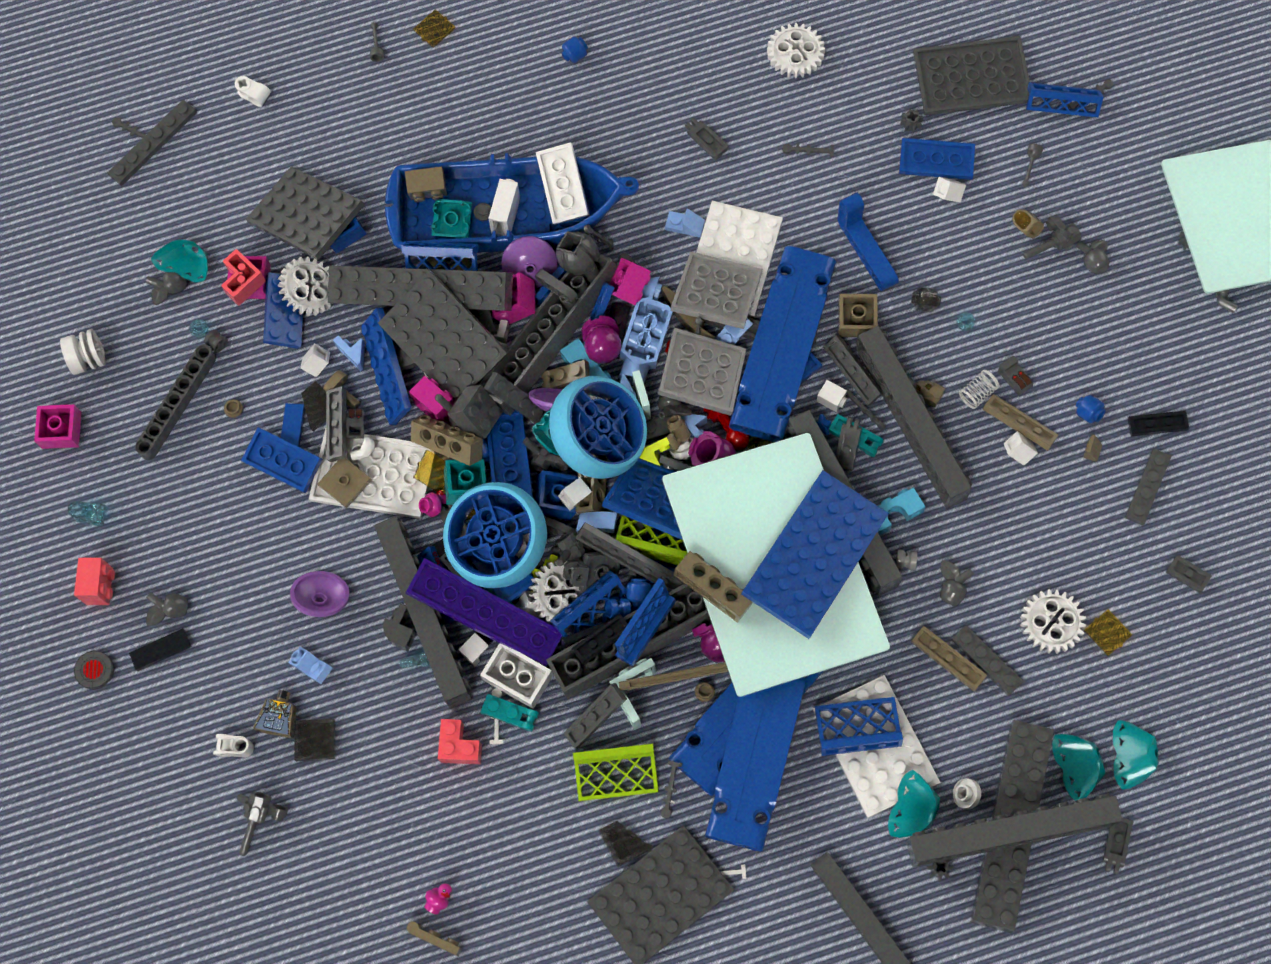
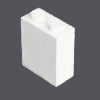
[489,179,520,236]

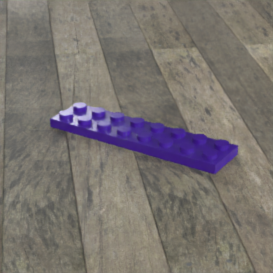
[405,558,562,667]

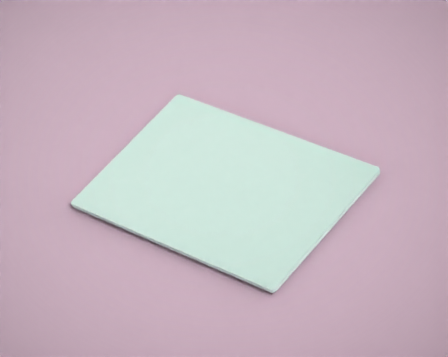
[1161,140,1271,294]
[662,433,890,697]

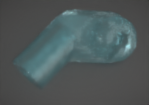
[399,653,429,669]

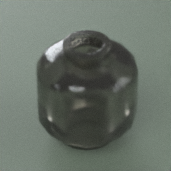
[911,287,941,313]

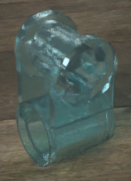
[68,501,108,526]

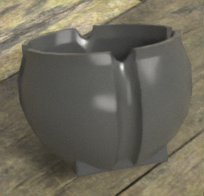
[556,231,599,276]

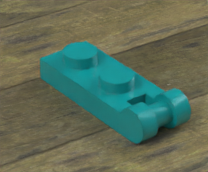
[829,414,884,457]
[480,694,539,732]

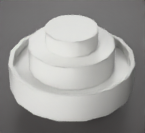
[669,437,694,460]
[953,778,981,809]

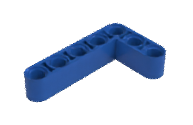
[837,192,899,291]

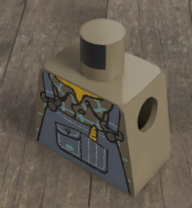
[253,690,297,739]

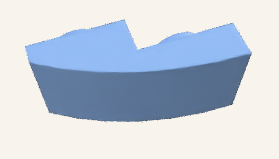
[576,512,618,533]

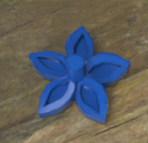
[816,414,831,435]

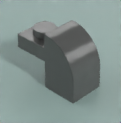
[383,603,416,652]

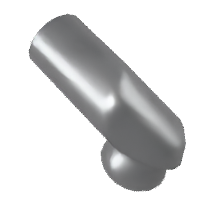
[1216,290,1238,313]

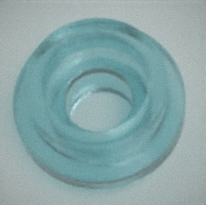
[956,312,975,331]
[189,320,208,338]

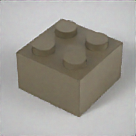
[405,167,447,202]
[838,294,878,337]

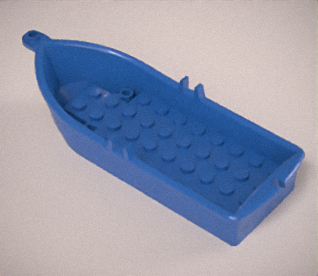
[385,153,639,256]

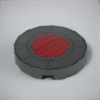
[74,650,114,690]

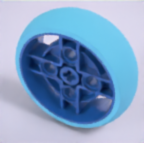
[549,376,647,479]
[443,482,547,588]

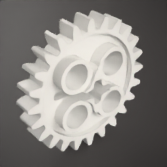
[767,23,825,78]
[278,256,333,316]
[529,561,583,622]
[1020,589,1086,654]

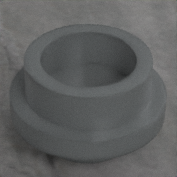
[474,203,491,221]

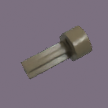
[323,370,361,408]

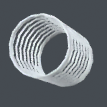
[959,370,999,409]

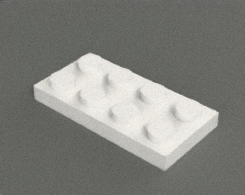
[536,142,589,225]

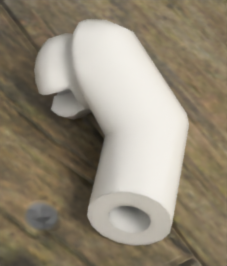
[350,437,375,461]

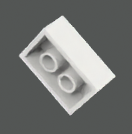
[480,643,553,709]

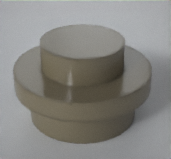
[224,399,243,418]
[695,682,715,702]

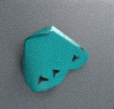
[151,239,208,283]
[1113,720,1159,790]
[1052,734,1106,801]
[888,770,940,838]

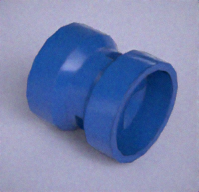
[605,598,631,619]

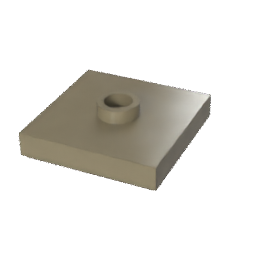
[317,458,372,509]

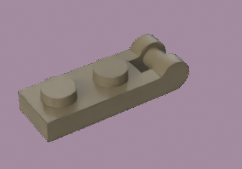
[541,360,589,388]
[407,921,462,957]

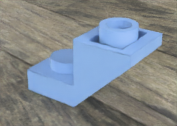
[288,647,333,684]

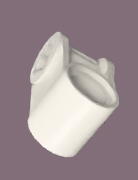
[235,76,271,107]
[213,734,254,757]

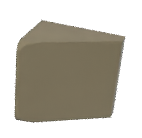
[1083,434,1102,462]

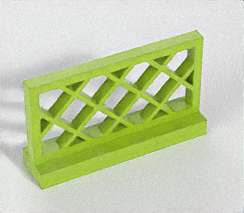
[616,515,687,566]
[573,744,659,801]

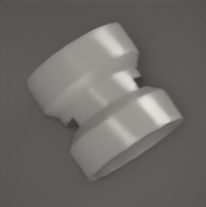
[896,549,918,571]

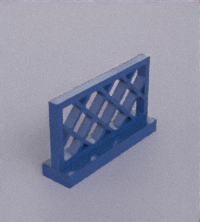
[401,241,479,271]
[550,570,639,638]
[615,578,676,666]
[815,697,903,756]

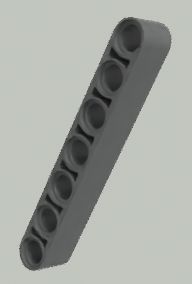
[135,344,216,460]
[810,852,910,964]

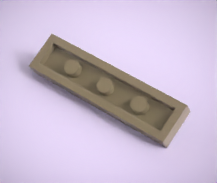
[983,394,1059,451]
[911,626,987,692]

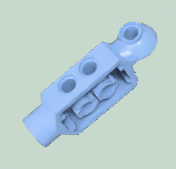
[619,276,673,385]

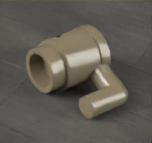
[667,415,691,450]

